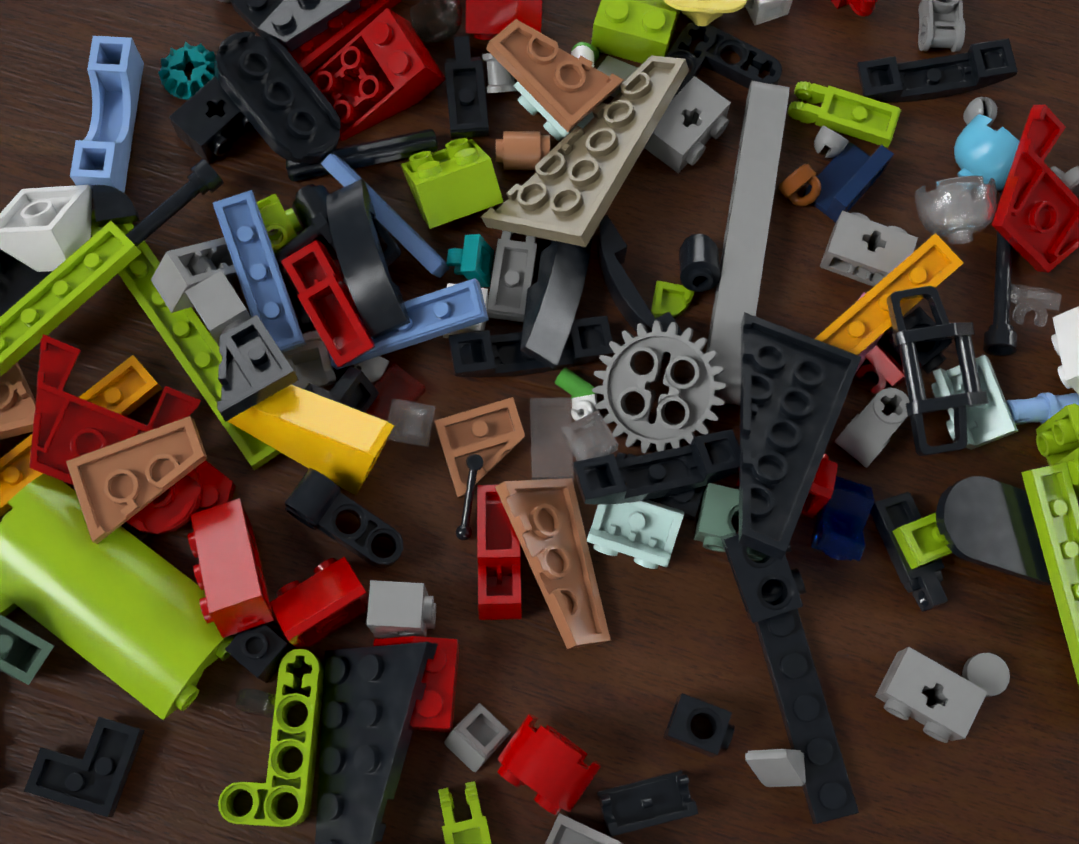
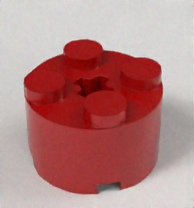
[497,713,601,816]

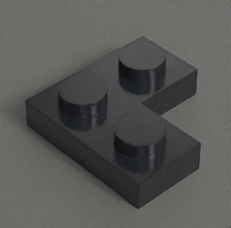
[24,716,145,817]

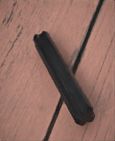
[286,129,438,181]

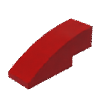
[281,240,375,368]
[477,485,522,620]

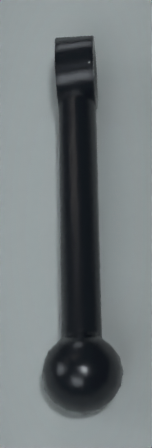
[456,454,483,541]

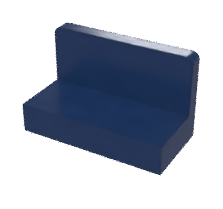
[803,142,894,222]

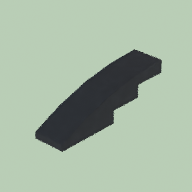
[520,236,593,369]

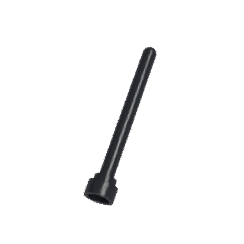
[126,159,224,247]
[983,190,1018,356]

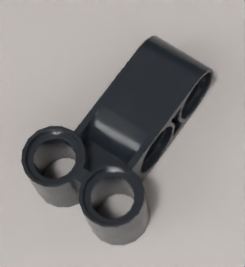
[284,468,403,568]

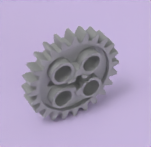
[592,321,727,453]

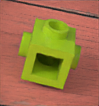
[257,194,302,253]

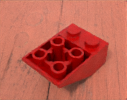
[309,8,446,141]

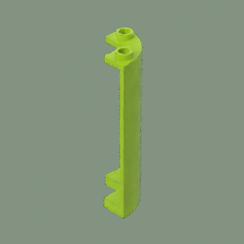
[0,474,237,720]

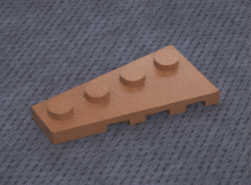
[495,478,611,649]

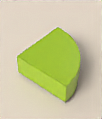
[651,280,694,319]

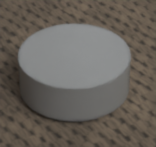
[962,653,1010,697]

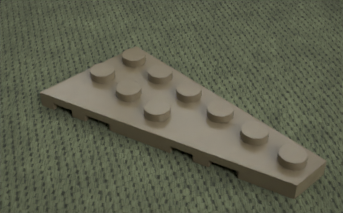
[481,55,689,247]

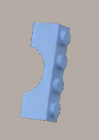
[70,36,144,198]

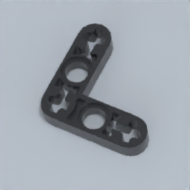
[666,22,782,100]

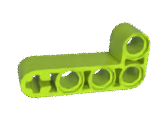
[218,649,324,827]

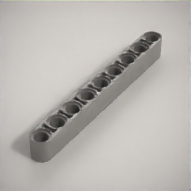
[706,81,790,406]

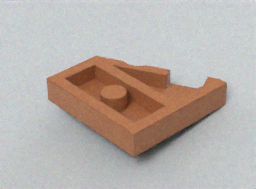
[434,397,525,498]

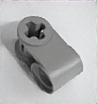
[918,0,965,52]
[834,388,909,468]

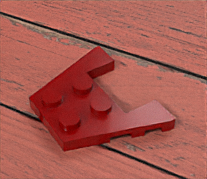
[991,104,1079,273]
[29,334,201,485]

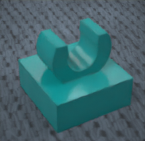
[446,234,494,287]

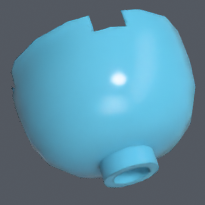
[954,114,1020,191]

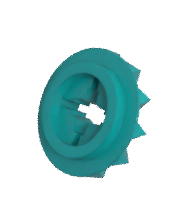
[158,42,216,100]

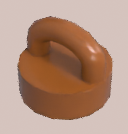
[778,163,822,207]

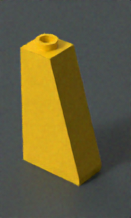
[227,384,394,496]

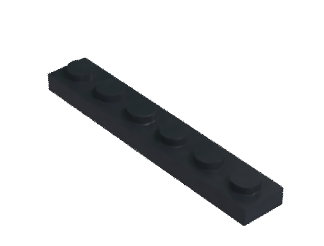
[755,579,859,824]

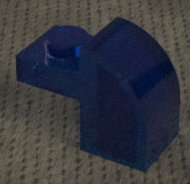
[811,476,875,561]

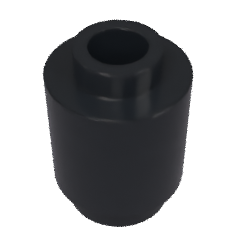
[292,184,330,245]
[679,234,721,292]

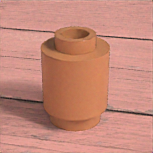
[496,131,550,170]

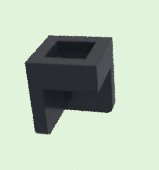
[305,366,379,413]

